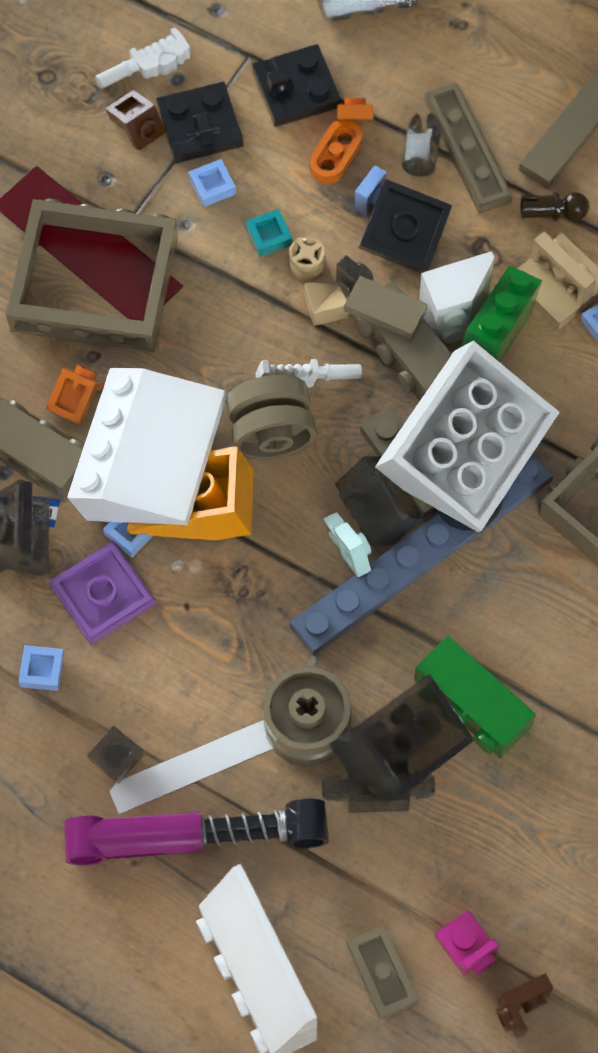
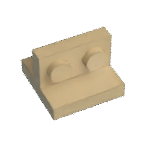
[517,231,598,330]

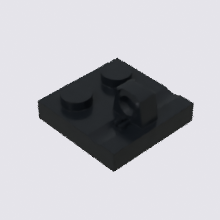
[252,44,341,127]
[156,81,244,164]
[358,179,452,273]

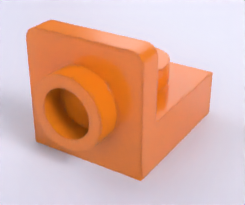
[45,365,105,424]

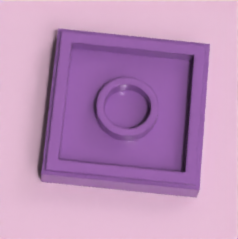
[48,541,156,645]

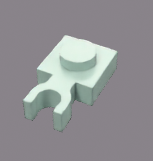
[324,512,371,577]

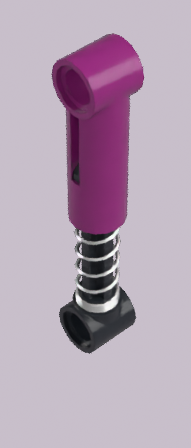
[64,799,329,866]

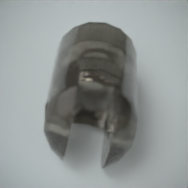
[402,113,441,177]

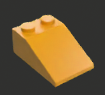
[127,446,254,541]

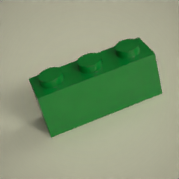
[461,266,542,362]
[414,636,536,759]

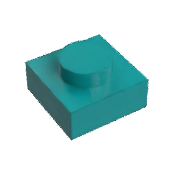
[246,209,293,257]

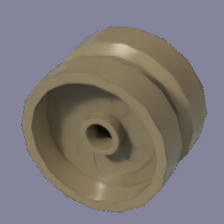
[226,375,317,460]
[263,666,351,766]

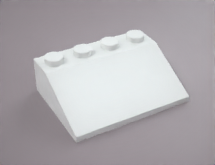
[375,341,560,532]
[67,368,228,525]
[196,864,317,1053]

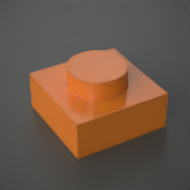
[337,98,373,121]

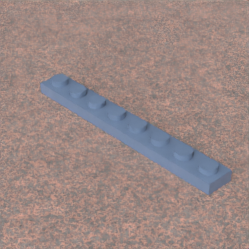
[290,454,553,656]

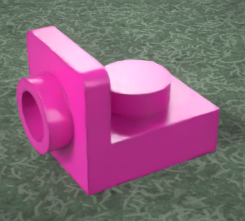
[435,910,499,976]

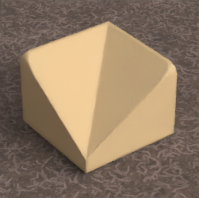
[304,282,349,326]

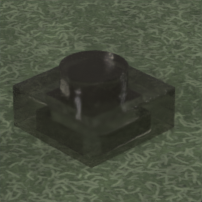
[336,255,374,293]
[87,726,145,784]

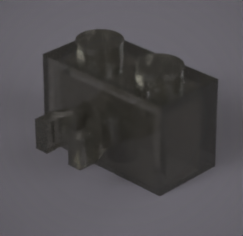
[335,456,424,546]

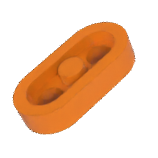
[310,119,363,184]

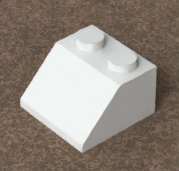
[419,251,494,344]

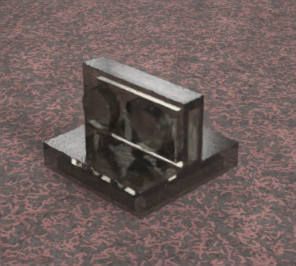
[0,479,49,576]

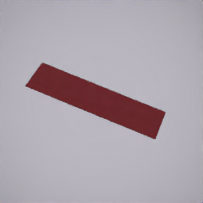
[0,166,183,321]

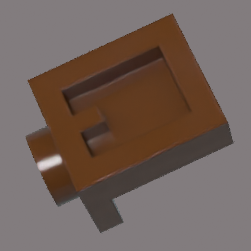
[105,90,165,150]
[496,973,553,1039]

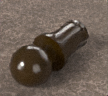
[520,192,590,221]

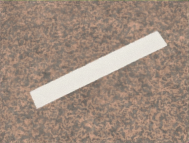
[109,720,273,814]

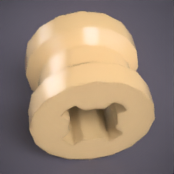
[289,236,325,282]

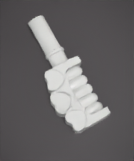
[95,28,191,89]
[255,359,362,388]

